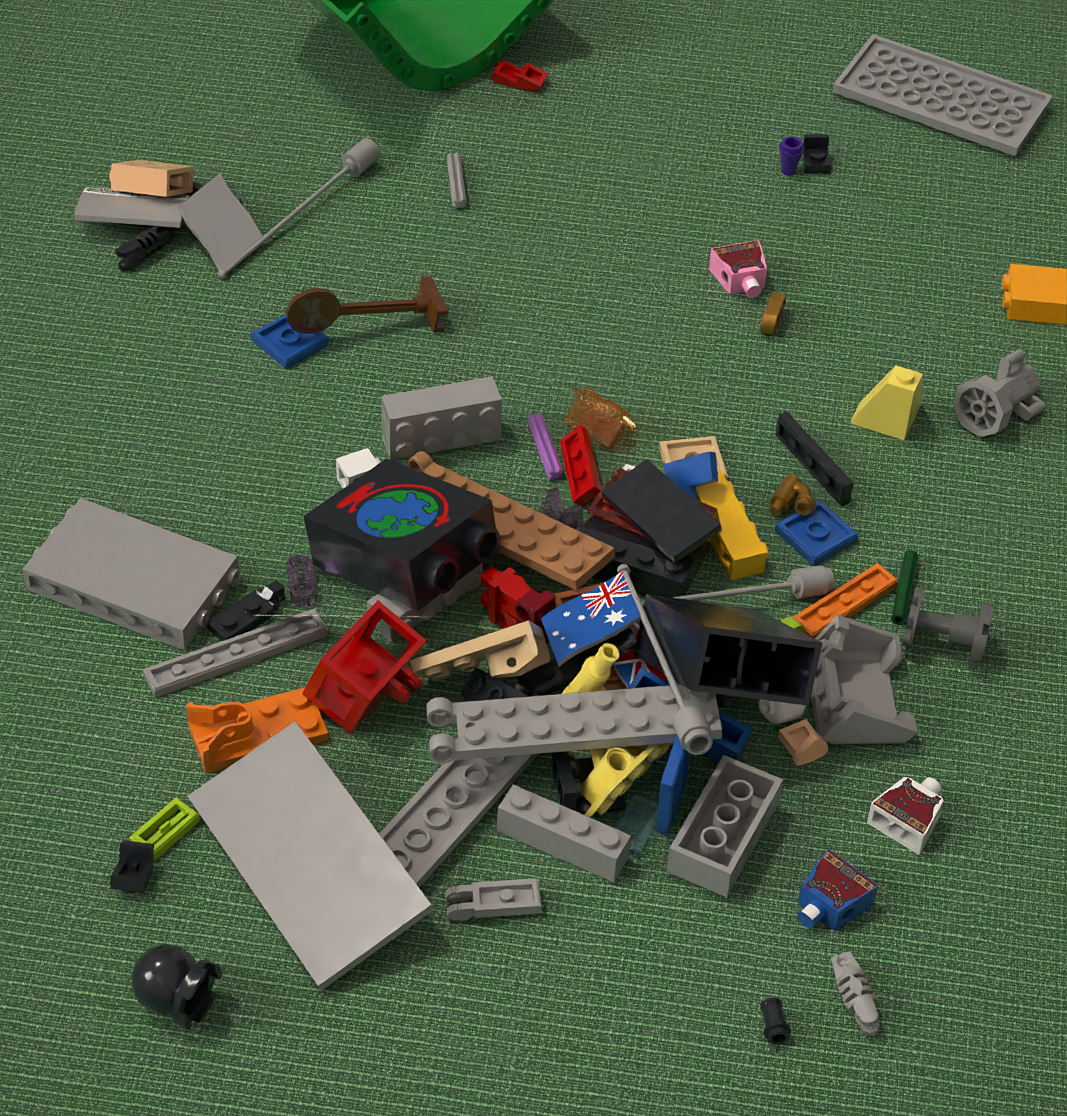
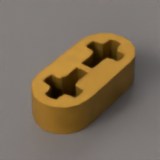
[760,292,787,336]

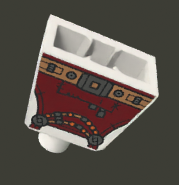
[867,777,944,855]

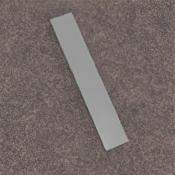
[143,608,328,698]

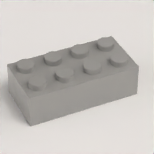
[381,376,502,460]
[666,755,783,897]

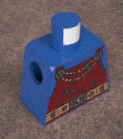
[798,849,878,930]

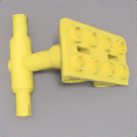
[562,643,672,818]

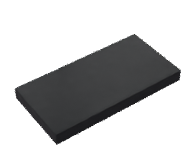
[601,459,722,563]

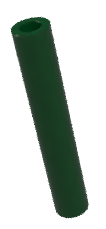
[891,550,919,625]

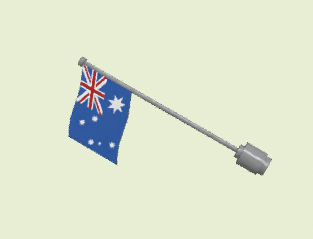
[541,564,713,755]

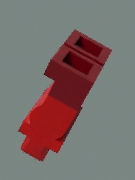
[480,566,556,642]

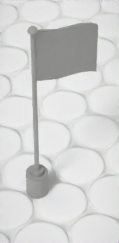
[179,138,381,279]

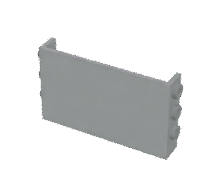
[22,498,241,650]

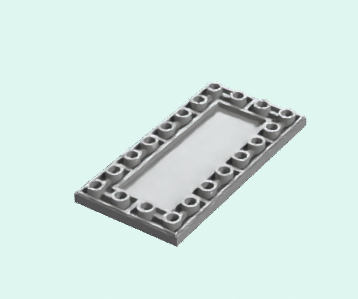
[187,721,434,991]

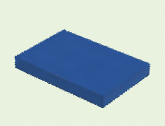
[657,735,689,834]

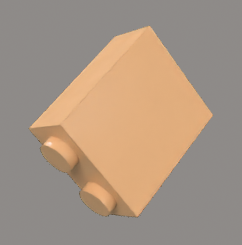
[109,160,193,197]

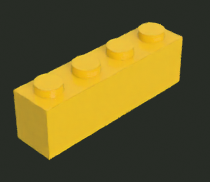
[696,471,769,580]

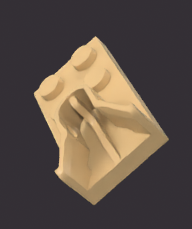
[410,620,550,681]

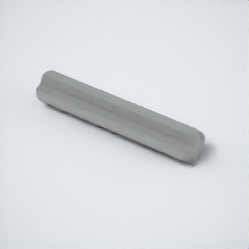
[447,152,466,209]

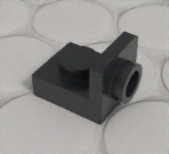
[802,134,831,173]

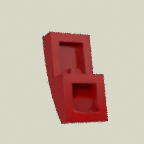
[491,59,548,91]

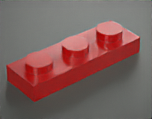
[560,425,602,507]

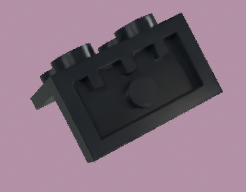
[551,751,626,815]

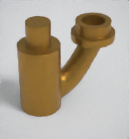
[770,475,817,516]

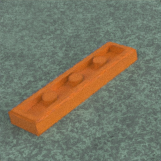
[794,563,899,639]

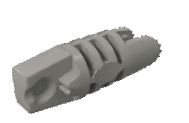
[831,951,880,1038]

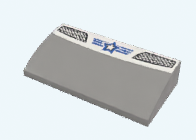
[74,187,190,228]

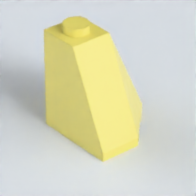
[851,365,923,440]

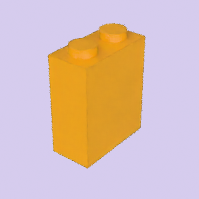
[1001,264,1067,325]

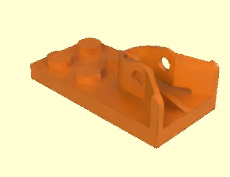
[186,687,329,774]

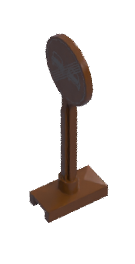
[286,276,448,334]

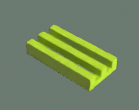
[129,797,200,862]

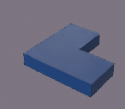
[664,451,719,502]

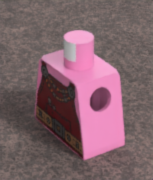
[709,240,767,298]

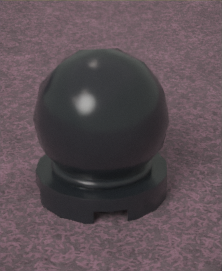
[131,944,222,1030]

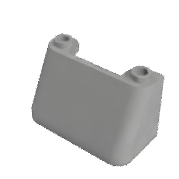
[811,615,917,745]

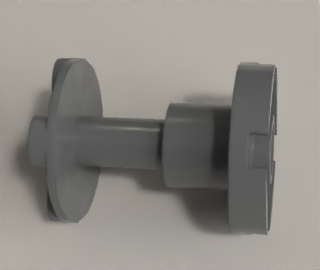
[902,587,994,664]

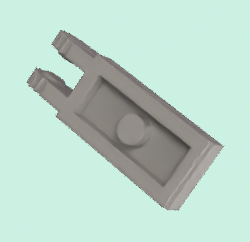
[445,878,542,921]

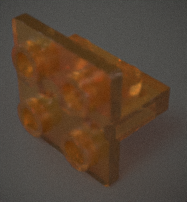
[563,386,636,449]

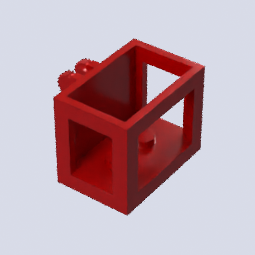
[302,600,427,734]

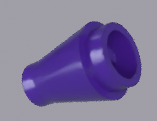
[779,136,804,176]

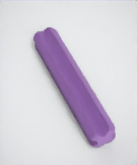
[528,413,563,480]

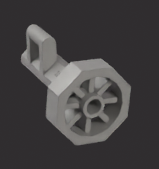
[952,349,1046,437]

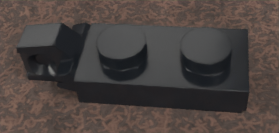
[206,580,286,641]

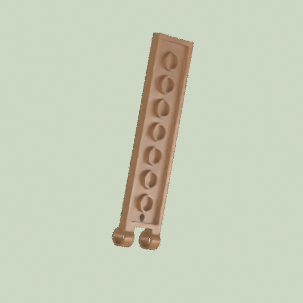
[407,451,615,590]

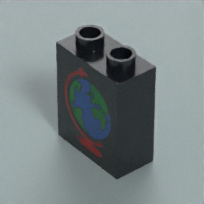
[303,458,500,612]

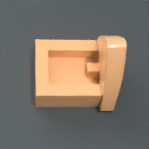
[778,719,828,766]

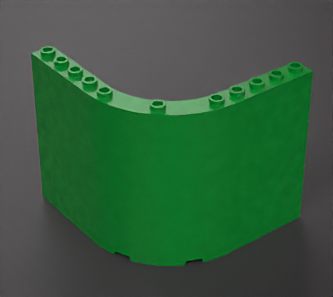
[308,0,554,90]

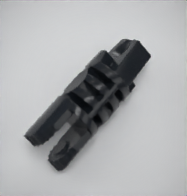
[115,226,174,272]

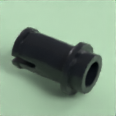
[760,998,791,1045]

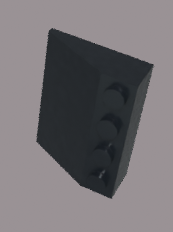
[578,507,711,597]

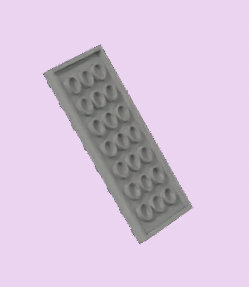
[832,34,1053,156]

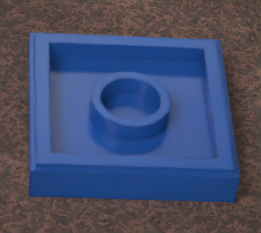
[251,314,329,369]
[775,500,859,566]

